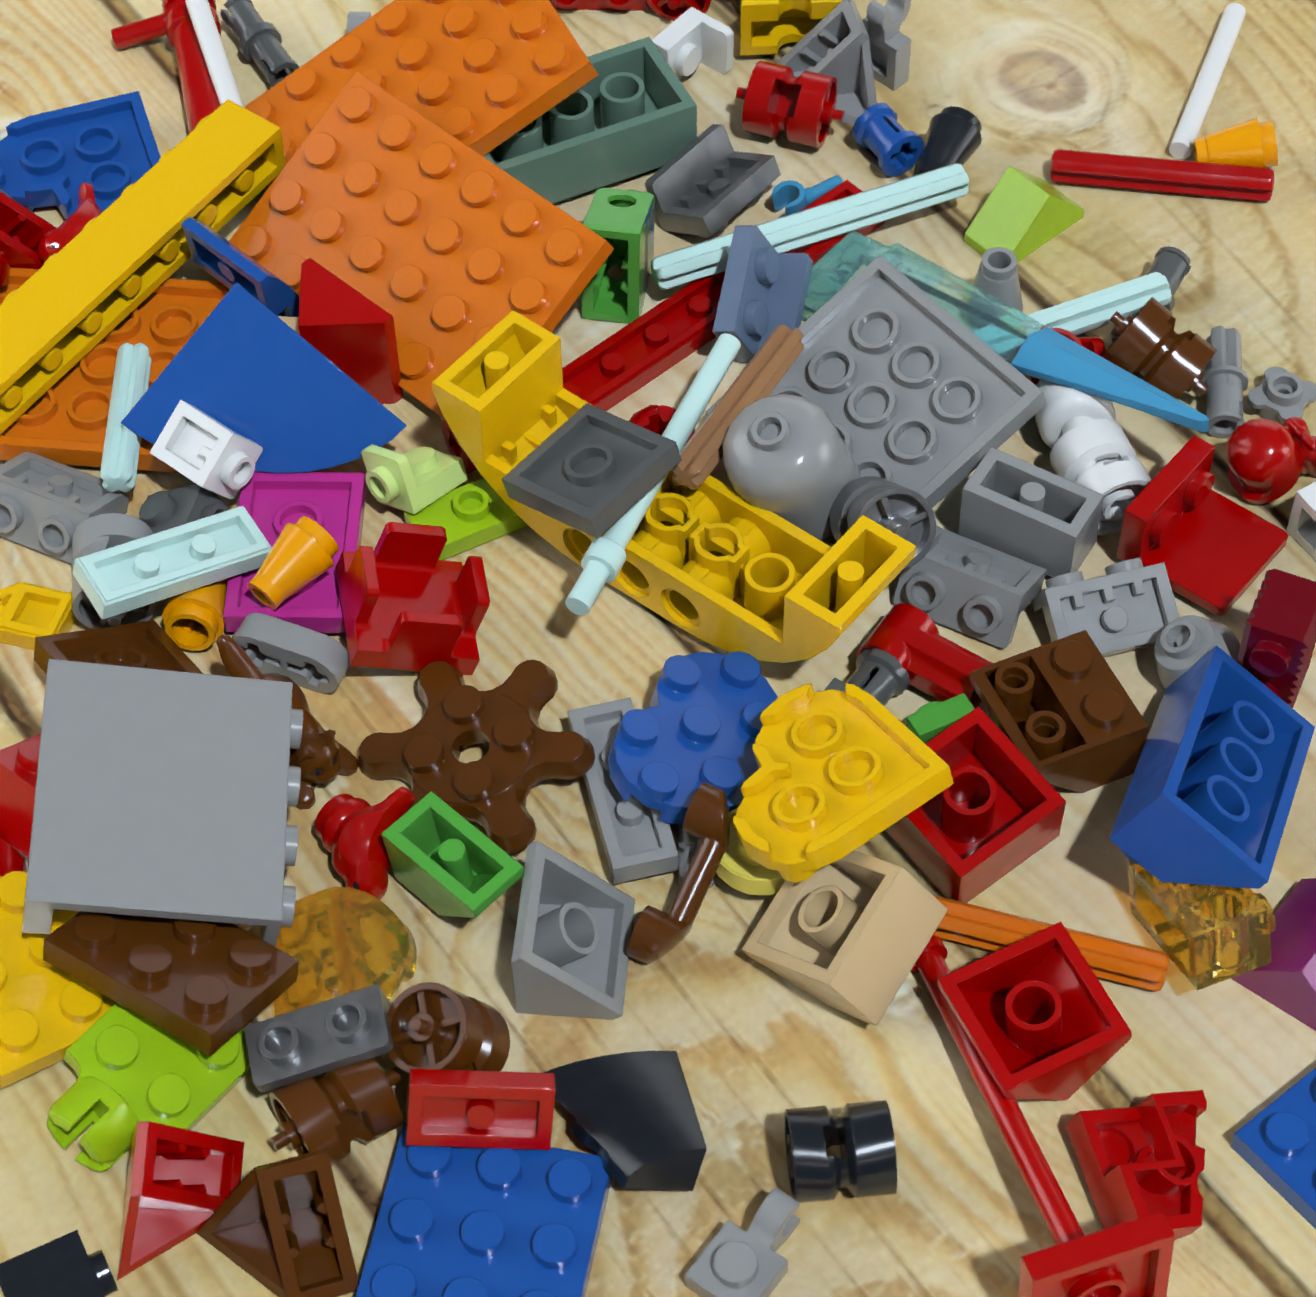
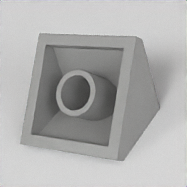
[511,840,635,1020]

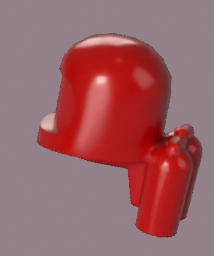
[1225,417,1316,505]

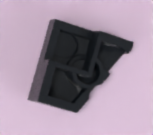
[543,1051,707,1191]

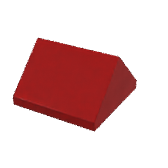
[298,258,403,404]
[937,922,1132,1100]

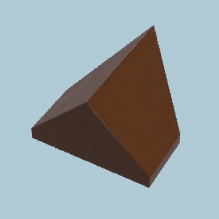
[196,1148,359,1297]

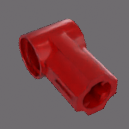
[857,603,993,708]

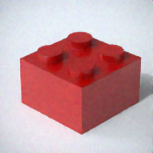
[885,706,1066,903]

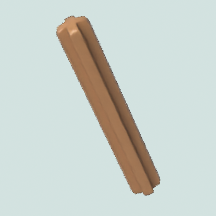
[672,324,804,490]

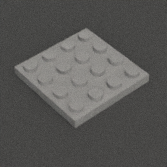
[705,255,1047,536]

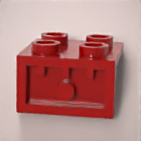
[1116,435,1288,616]

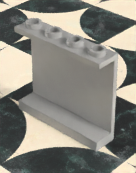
[22,659,303,947]

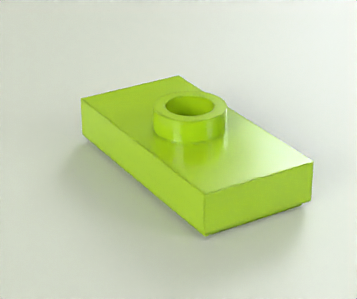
[403,478,528,560]

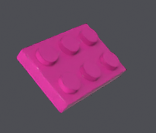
[223,472,367,633]

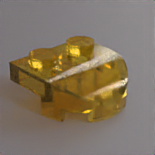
[274,887,417,1017]

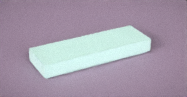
[72,506,272,620]

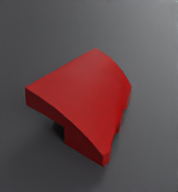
[1065,1090,1207,1240]

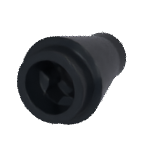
[916,106,982,175]

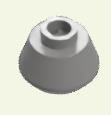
[1154,615,1240,689]

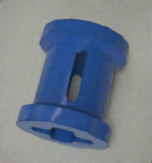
[852,103,924,176]

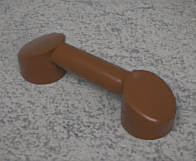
[626,782,730,964]

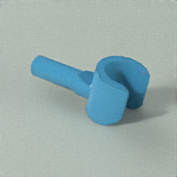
[772,175,843,216]

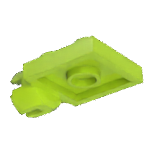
[46,1002,251,1172]

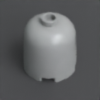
[722,394,860,541]

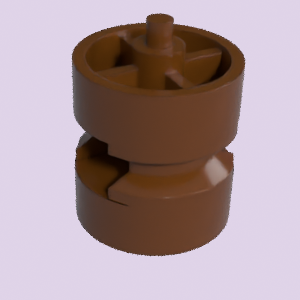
[1102,297,1217,399]
[387,982,510,1073]
[270,1058,403,1165]

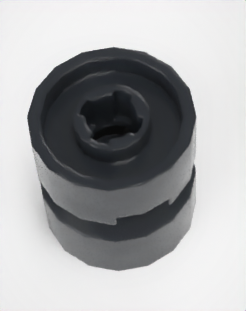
[784,1100,897,1203]

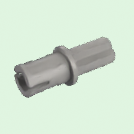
[1200,326,1248,439]

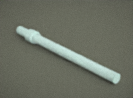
[565,333,741,616]

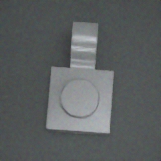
[862,0,911,91]
[685,1187,800,1297]

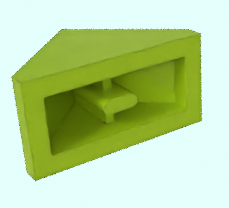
[964,165,1084,263]

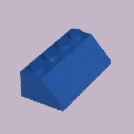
[1109,645,1315,889]

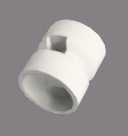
[1050,418,1152,535]

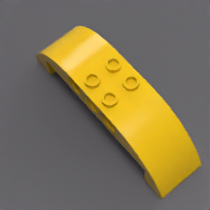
[432,310,916,663]

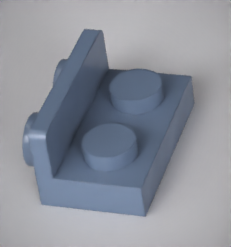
[712,225,813,363]

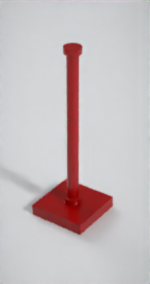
[911,935,1175,1297]

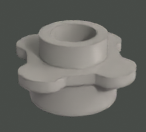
[1247,367,1316,425]

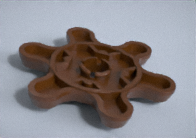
[358,660,595,854]

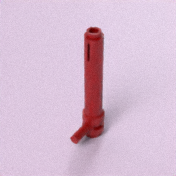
[111,0,221,134]

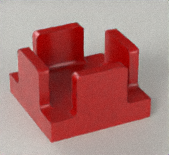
[336,522,490,675]

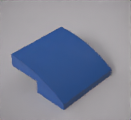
[181,217,300,317]

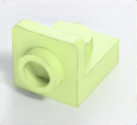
[361,444,468,514]

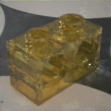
[1128,860,1276,990]

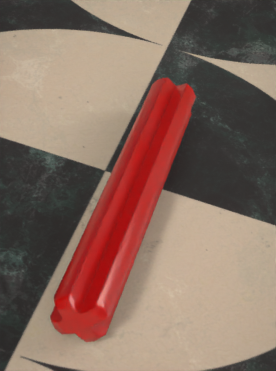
[1050,149,1275,202]

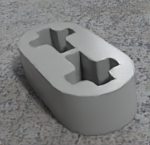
[232,612,350,694]

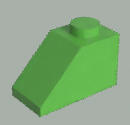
[381,791,524,918]

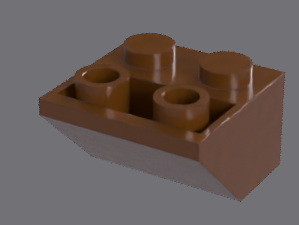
[969,630,1149,793]

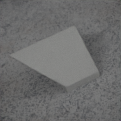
[776,0,877,125]

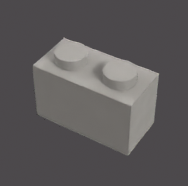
[958,447,1104,577]

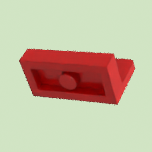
[406,1068,556,1150]

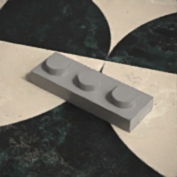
[568,697,679,884]

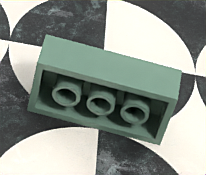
[483,37,697,204]

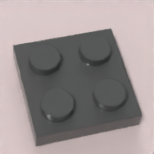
[502,403,682,539]

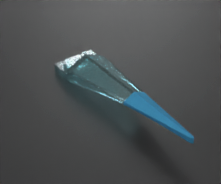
[801,231,1209,432]

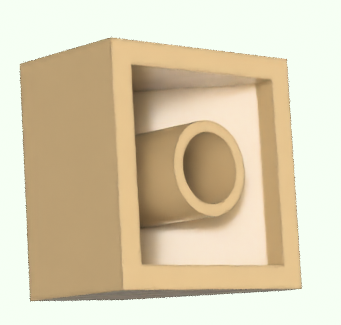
[742,850,948,1026]

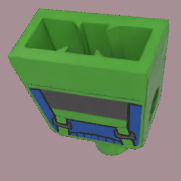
[582,188,655,324]

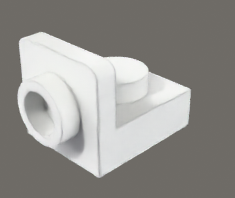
[652,7,734,80]
[149,400,263,499]

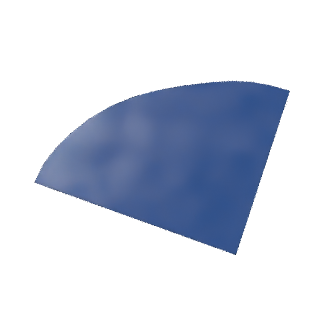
[121,282,407,473]

